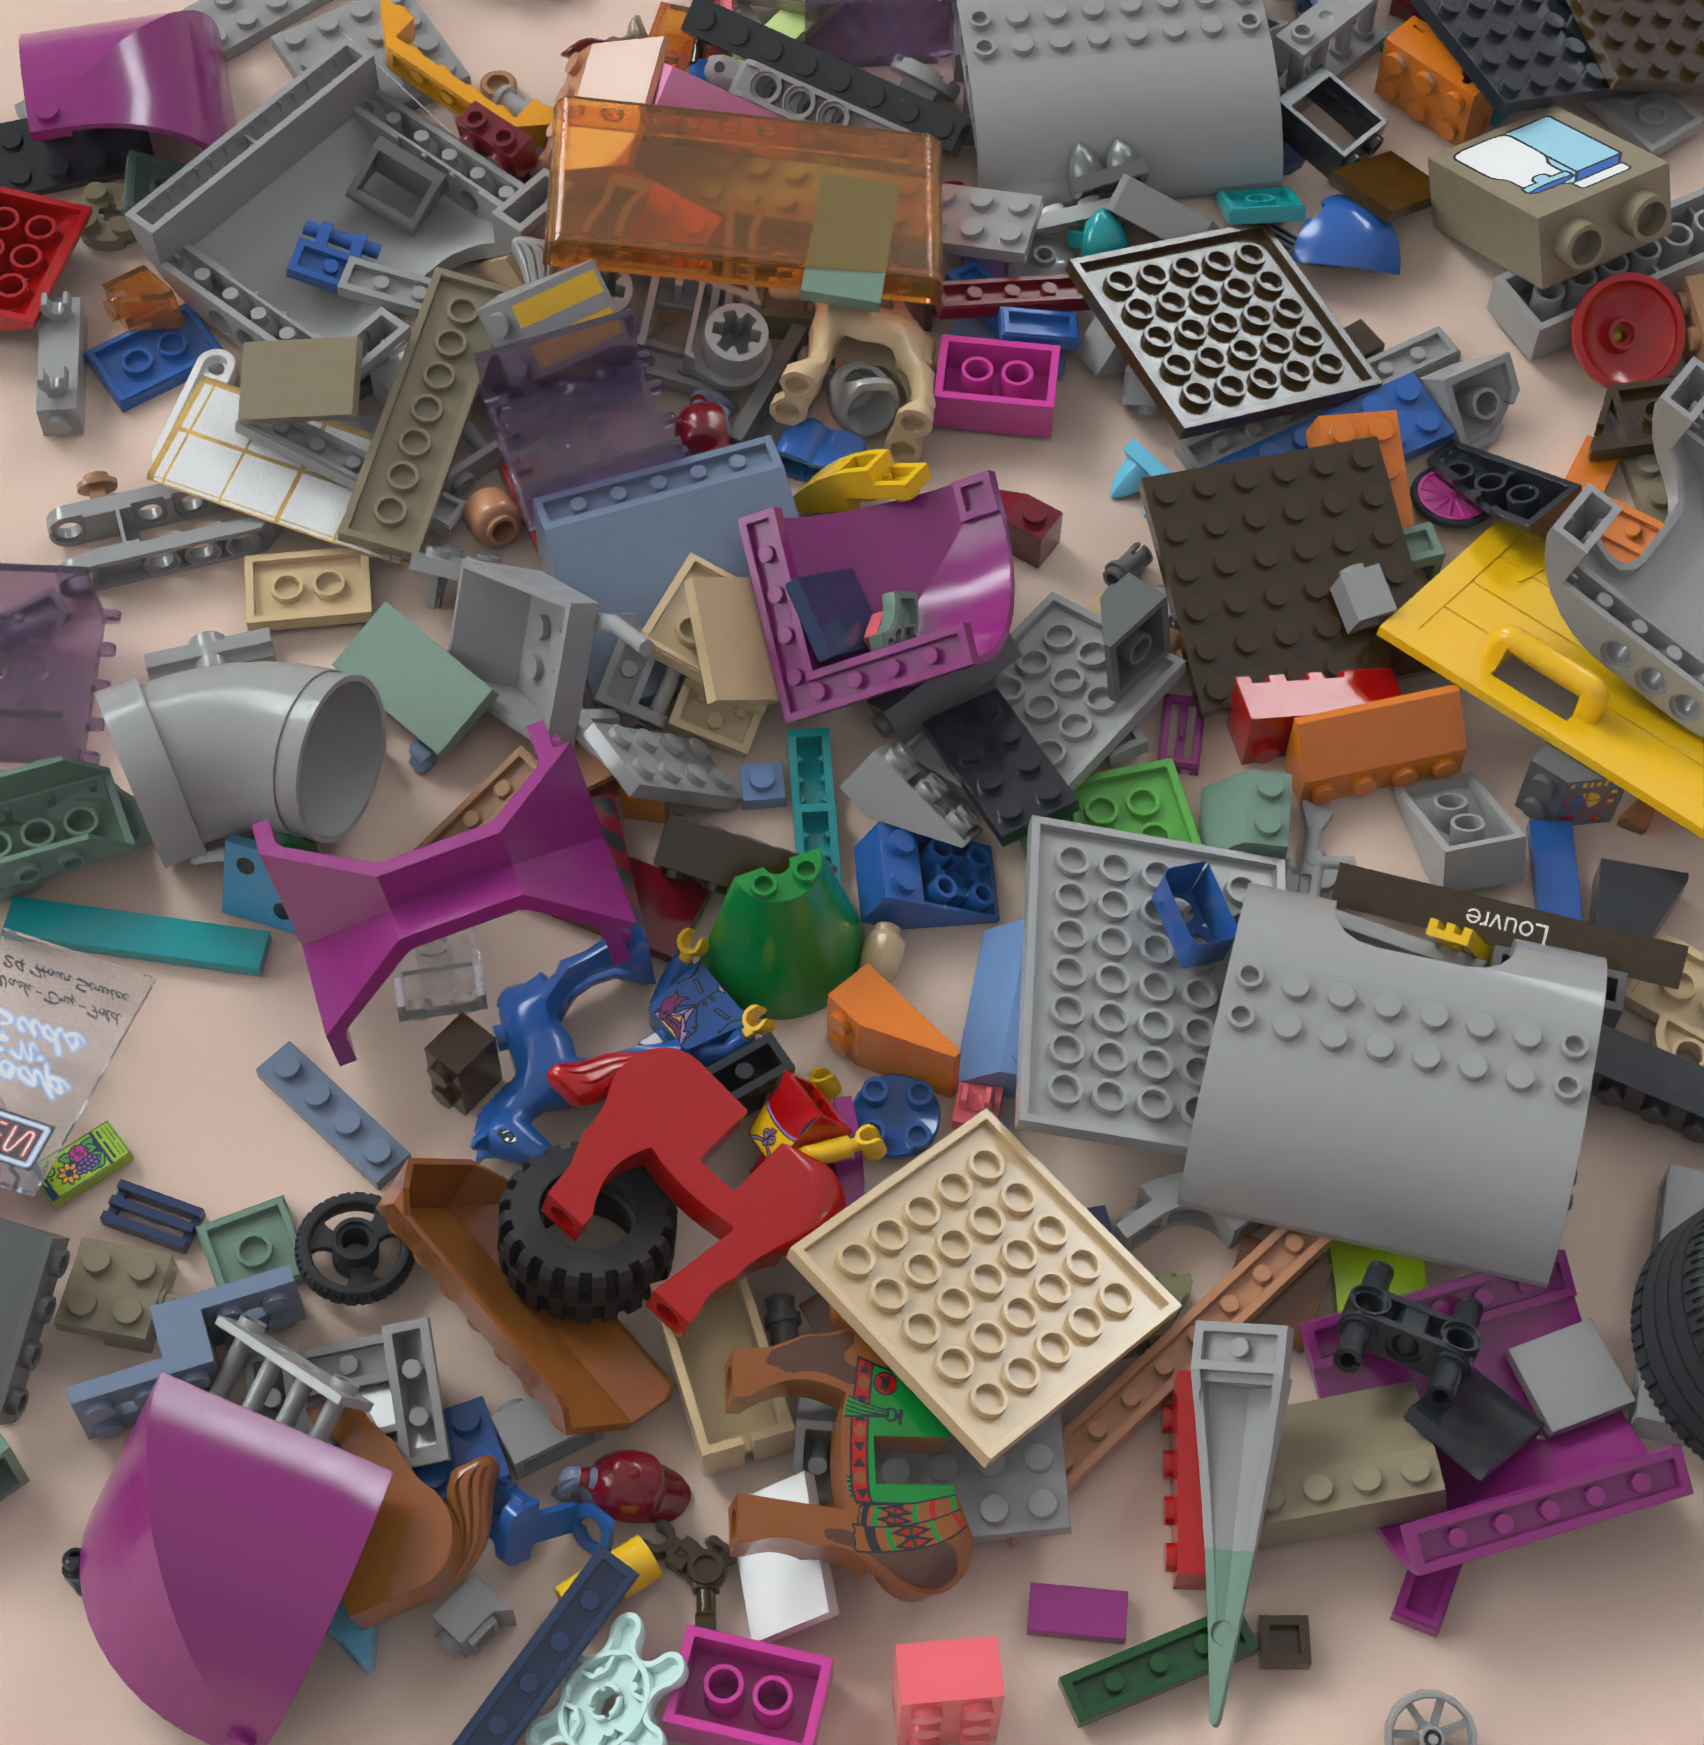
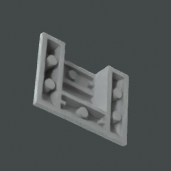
[243,1317,452,1468]

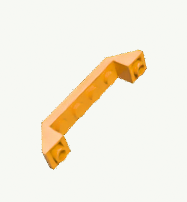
[380,0,557,147]

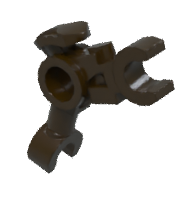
[643,1519,738,1631]

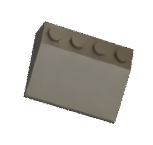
[1257,1380,1447,1551]

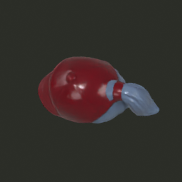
[674,388,739,458]
[551,1450,691,1524]

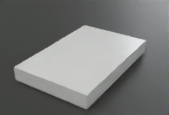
[729,1471,839,1643]

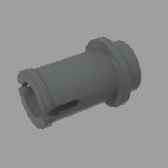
[1103,542,1153,586]

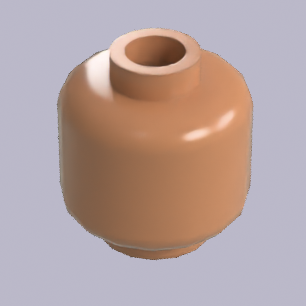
[463,487,523,548]

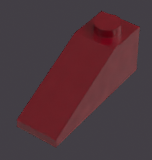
[999,489,1063,569]

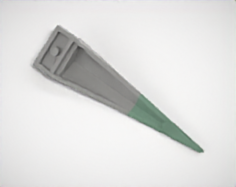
[1190,1320,1294,1728]

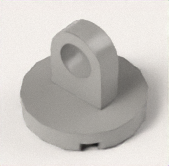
[889,54,961,103]

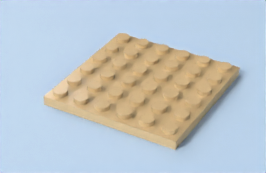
[786,1108,1182,1468]

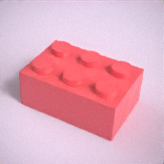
[892,1636,1004,1745]

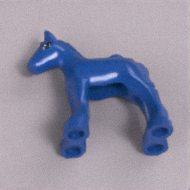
[470,923,681,1166]

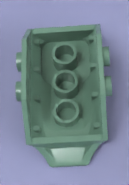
[0,755,152,901]

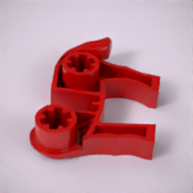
[541,1047,846,1339]

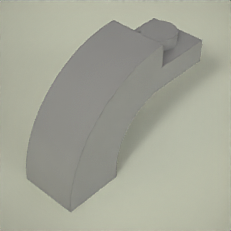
[1113,1171,1265,1252]

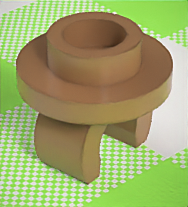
[76,471,118,499]

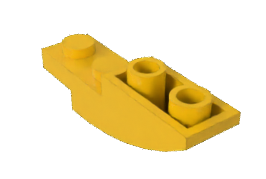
[793,449,932,515]

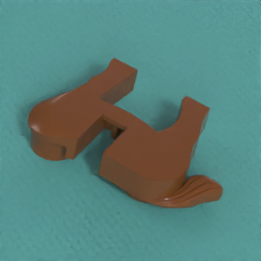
[306,1399,500,1656]

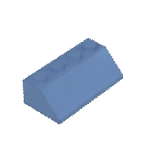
[958,919,1024,1099]

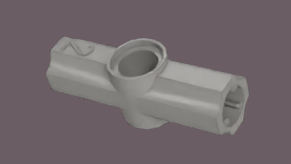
[144,627,277,681]

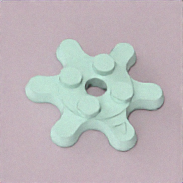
[525,1612,689,1745]

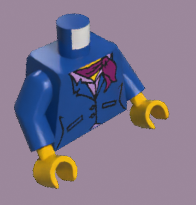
[638,928,775,1067]

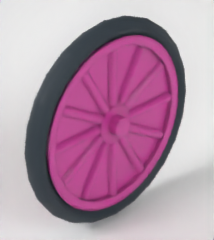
[1410,468,1490,529]

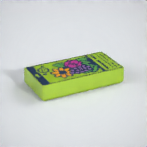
[31,1120,134,1210]

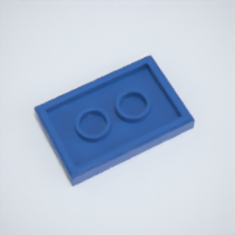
[84,303,224,413]

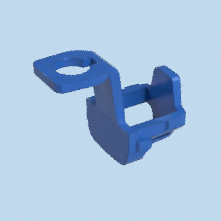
[489,1476,616,1566]

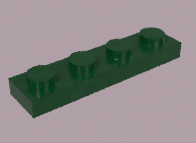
[1058,1615,1259,1728]

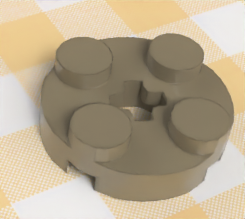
[75,182,138,252]

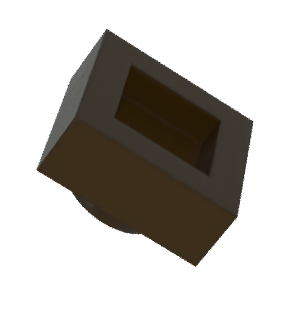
[1257,1615,1312,1670]

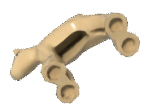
[767,256,937,463]

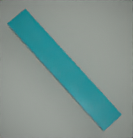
[1,896,272,977]

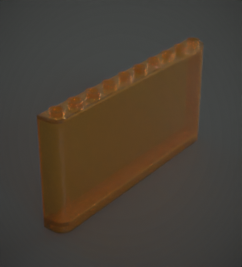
[542,96,943,305]

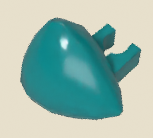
[1067,208,1129,257]

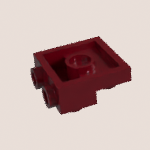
[455,100,539,184]

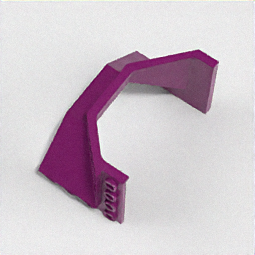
[252,720,637,1066]

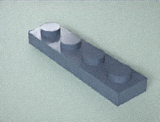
[256,1041,412,1191]

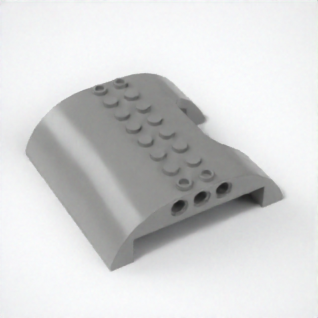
[946,0,1283,208]
[124,37,574,381]
[1545,356,1704,738]
[1177,882,1608,1288]

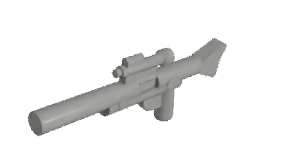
[1285,799,1356,897]

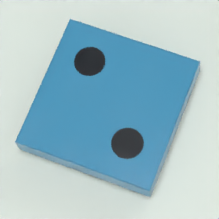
[222,833,296,934]

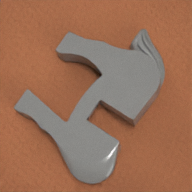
[511,175,772,391]

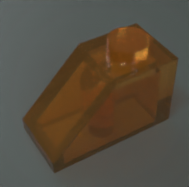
[102,265,186,331]

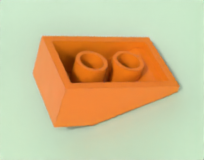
[827,963,961,1098]

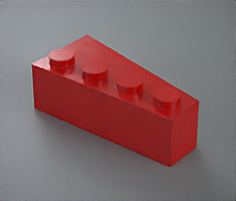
[1226,667,1402,765]
[1161,1370,1206,1590]

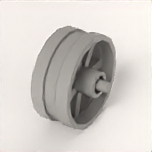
[1384,1689,1477,1745]

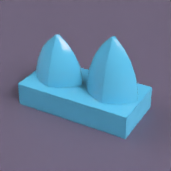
[1110,438,1172,518]

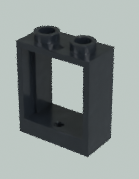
[1280,64,1389,179]

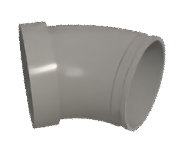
[94,661,386,868]

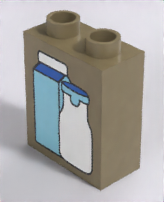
[1428,105,1672,290]

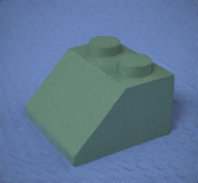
[1198,769,1292,859]

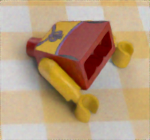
[749,1066,887,1174]

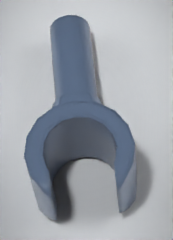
[409,740,438,774]

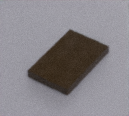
[1328,150,1432,223]

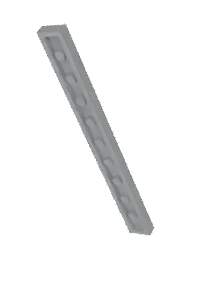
[337,256,721,394]

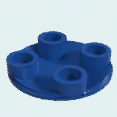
[853,1074,941,1159]

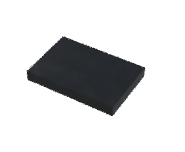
[1403,1367,1545,1481]

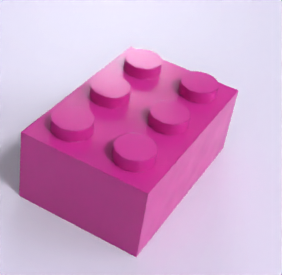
[933,334,1060,438]
[662,1624,834,1745]

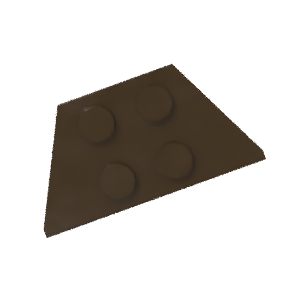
[1588,376,1704,462]

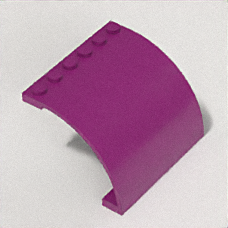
[1298,1249,1694,1576]

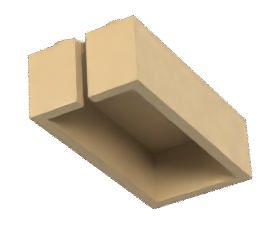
[650,1276,796,1477]

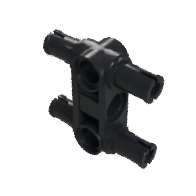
[1333,1261,1484,1410]

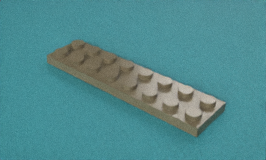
[338,267,513,560]

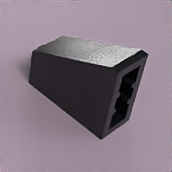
[1589,858,1689,938]

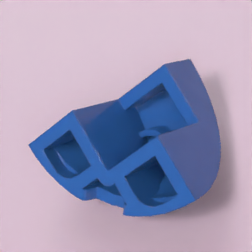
[1293,194,1401,275]

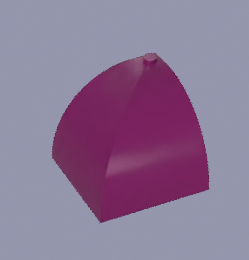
[19,10,237,152]
[737,470,1015,724]
[79,1372,393,1745]

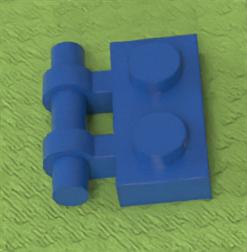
[286,219,382,294]

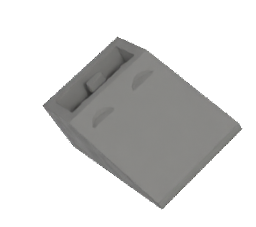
[839,740,983,848]

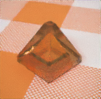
[1616,799,1656,836]

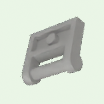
[593,627,682,730]

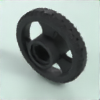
[294,1192,415,1306]

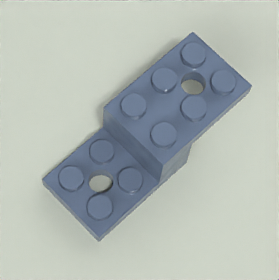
[67,1265,307,1439]

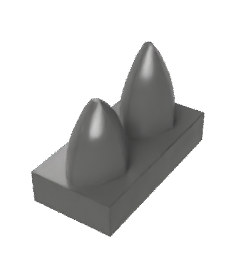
[1069,138,1149,203]

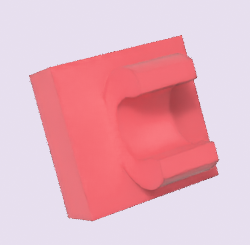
[951,1081,1004,1130]

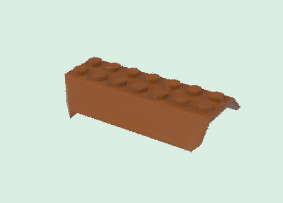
[376,1158,676,1435]

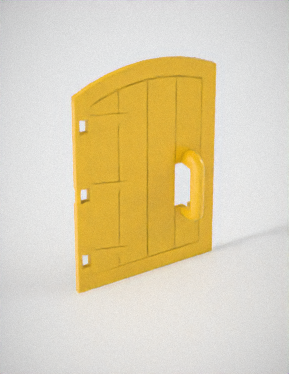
[1376,521,1704,839]

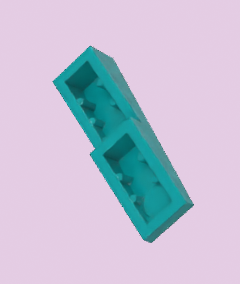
[786,727,842,884]

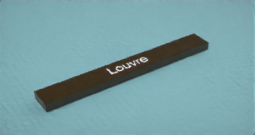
[1331,862,1689,990]

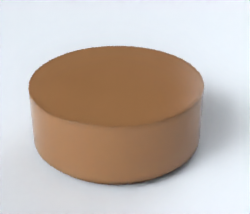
[480,70,518,101]

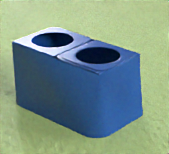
[1151,861,1237,969]

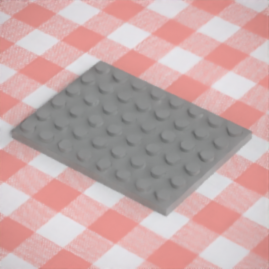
[1015,815,1286,1157]

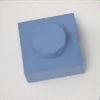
[739,762,786,810]

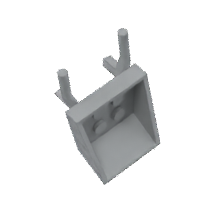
[448,558,654,767]

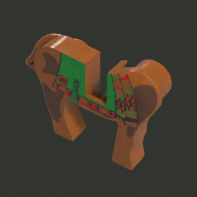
[724,1304,973,1602]

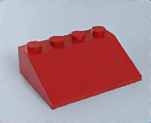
[0,186,93,333]

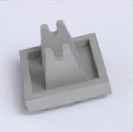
[409,544,502,610]

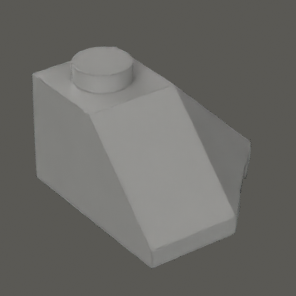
[1419,352,1520,449]

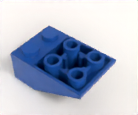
[853,822,1000,930]

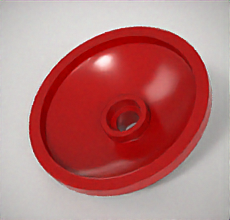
[1571,272,1686,388]

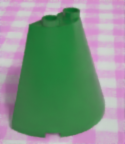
[699,848,865,1020]

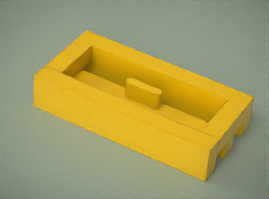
[1425,918,1492,966]

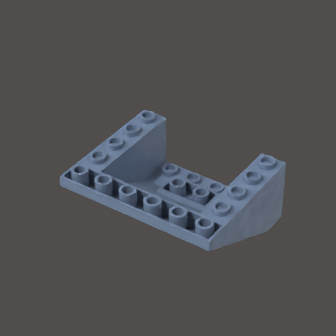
[532,435,799,714]

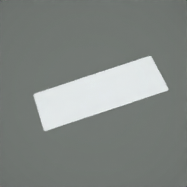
[342,32,459,140]

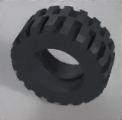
[497,1141,678,1323]

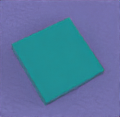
[1215,186,1306,225]

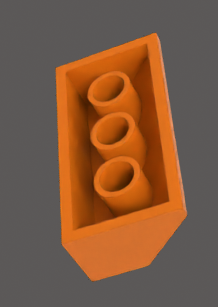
[1284,684,1467,806]

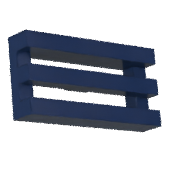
[100,1179,206,1255]

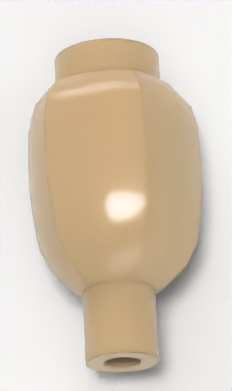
[859,922,905,983]

